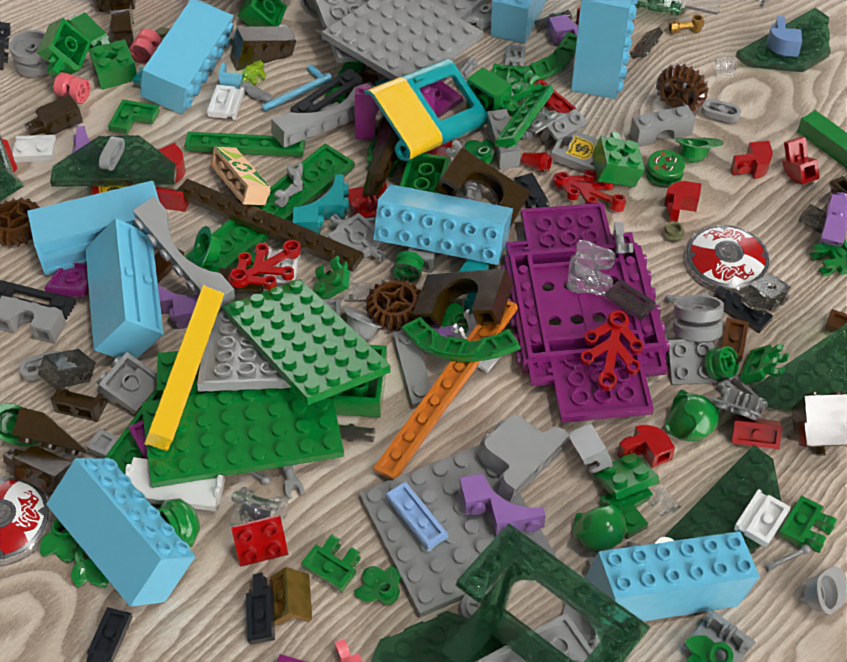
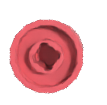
[129,28,162,64]
[53,72,91,104]

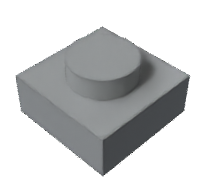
[86,429,119,458]

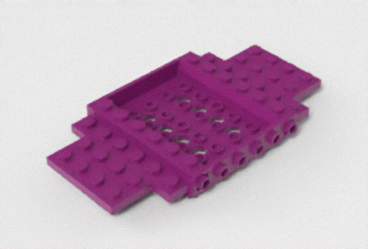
[501,203,670,423]

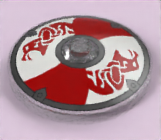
[684,225,771,295]
[0,476,53,567]

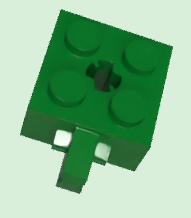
[37,18,92,77]
[88,38,137,90]
[466,67,520,117]
[592,131,645,187]

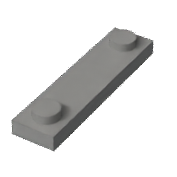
[393,330,431,408]

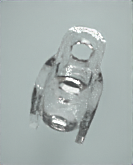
[567,240,615,295]
[228,487,289,527]

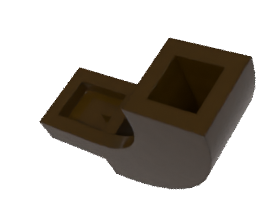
[111,5,134,48]

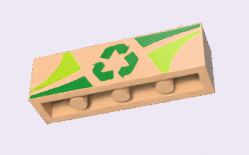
[210,147,270,205]

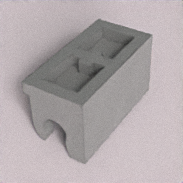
[569,423,613,473]

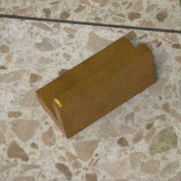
[270,567,312,625]

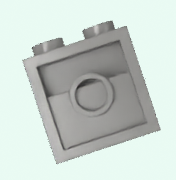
[96,352,157,414]

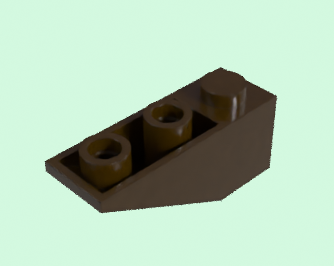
[12,407,87,456]

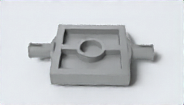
[328,213,386,262]

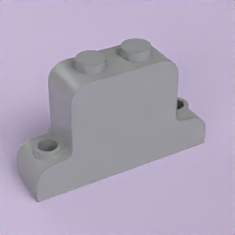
[480,415,570,502]

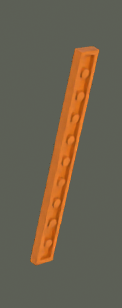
[373,300,518,480]

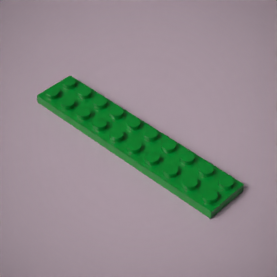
[184,143,355,273]

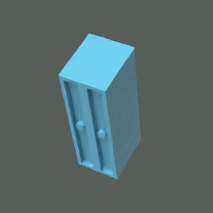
[140,0,234,114]
[491,0,547,44]
[571,0,638,99]
[27,181,159,275]
[373,184,513,265]
[86,218,164,359]
[46,458,196,607]
[582,532,760,629]

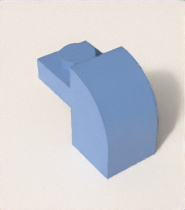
[767,16,802,57]

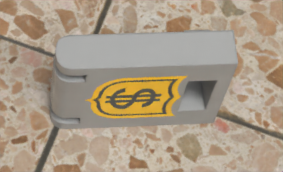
[551,131,598,173]

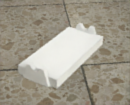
[125,457,225,511]

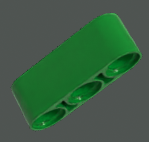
[67,12,111,49]

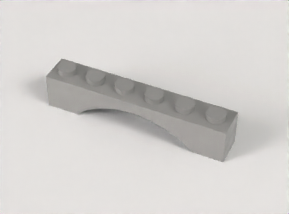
[271,82,380,147]
[133,196,235,309]

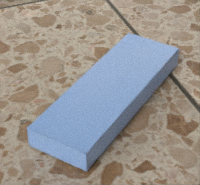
[386,482,448,551]

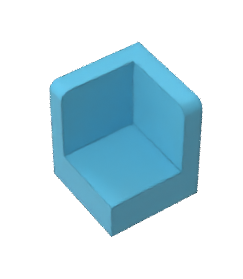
[219,63,243,89]

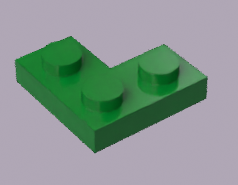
[108,99,160,134]
[599,488,653,539]

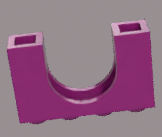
[354,85,435,139]

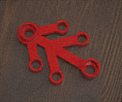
[552,170,626,212]
[228,240,301,290]
[580,310,644,391]

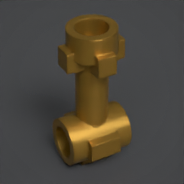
[669,14,705,34]

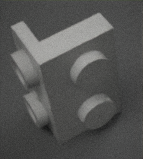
[541,108,588,143]

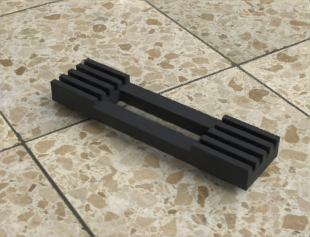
[290,68,363,113]
[0,280,77,320]

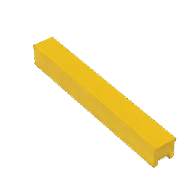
[144,284,224,451]

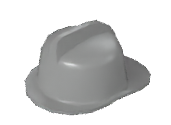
[342,306,382,340]
[800,566,847,615]

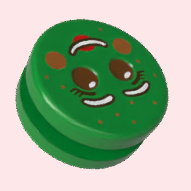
[646,150,685,187]

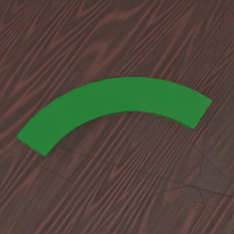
[491,32,577,82]
[401,317,521,362]

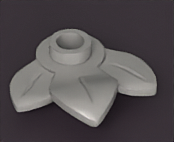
[464,4,492,30]

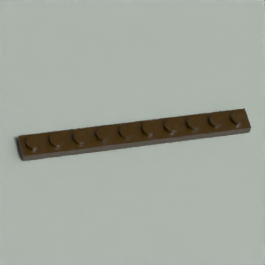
[176,178,364,272]

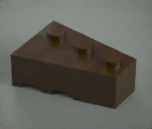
[230,27,296,71]

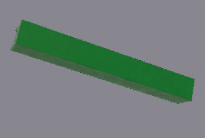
[797,110,847,169]

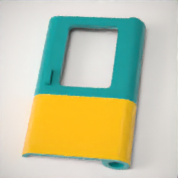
[364,59,487,161]

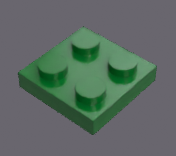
[593,453,659,500]

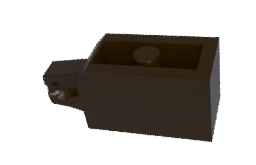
[25,94,83,136]
[3,446,72,495]

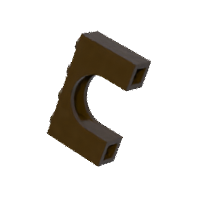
[434,147,531,226]
[412,269,513,328]

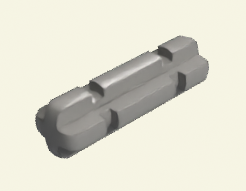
[453,57,478,84]
[239,81,273,104]

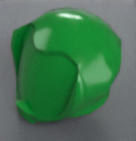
[664,393,719,442]
[157,498,200,548]
[573,499,627,553]

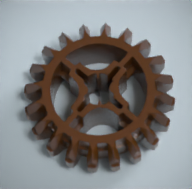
[656,63,709,112]
[0,197,40,248]
[366,278,421,332]

